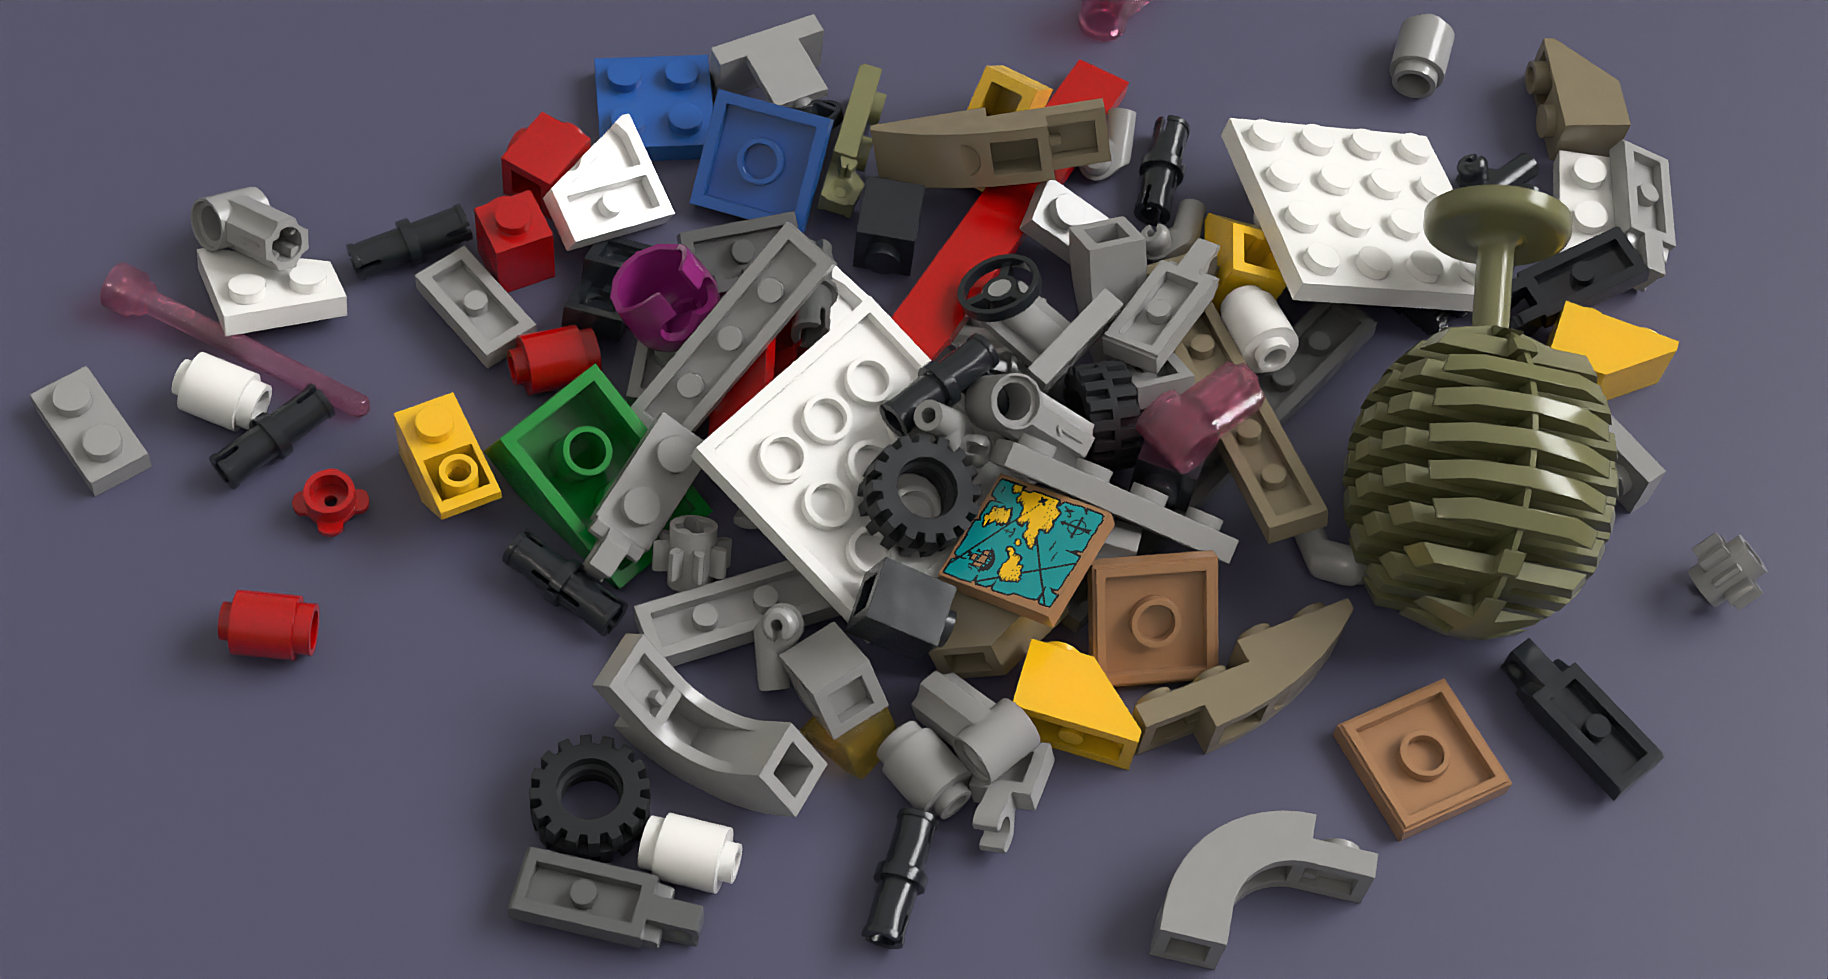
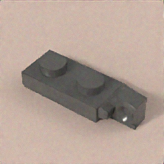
[507,846,704,949]

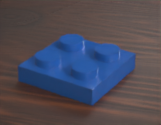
[594,55,713,161]
[689,89,834,233]

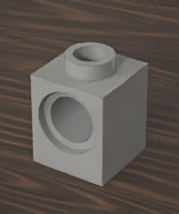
[779,621,889,740]

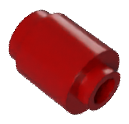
[507,325,602,396]
[218,589,320,661]

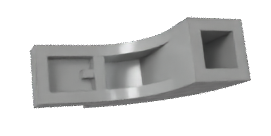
[1068,216,1195,410]
[592,633,827,817]
[1149,810,1378,970]

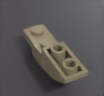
[870,98,1112,188]
[1132,598,1354,755]

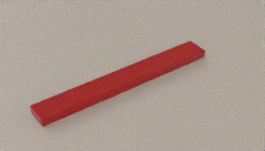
[891,59,1129,360]

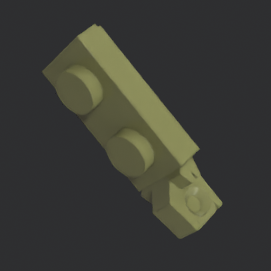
[817,63,887,218]

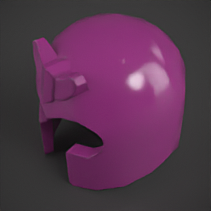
[610,244,720,353]

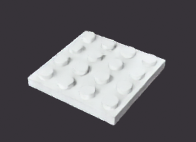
[1221,118,1476,312]
[690,296,1037,644]

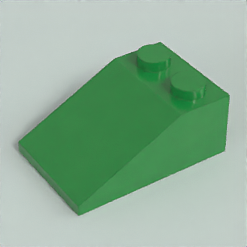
[483,363,713,590]

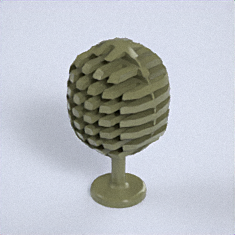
[1343,185,1619,640]

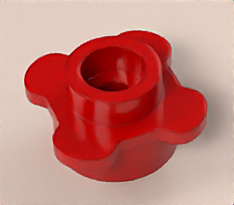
[292,468,370,537]

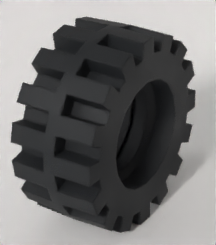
[1063,360,1142,471]
[857,433,982,558]
[529,734,651,863]

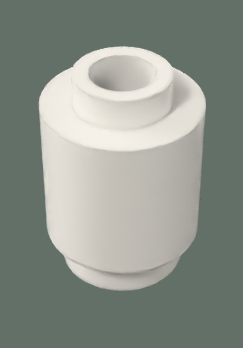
[1220,285,1299,373]
[171,352,272,432]
[638,813,742,894]

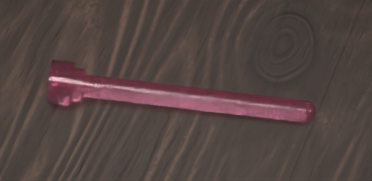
[100,262,371,418]

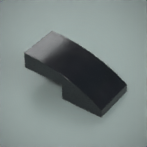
[561,237,651,342]

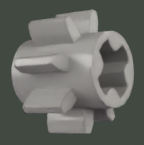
[652,515,732,592]
[1687,532,1768,610]

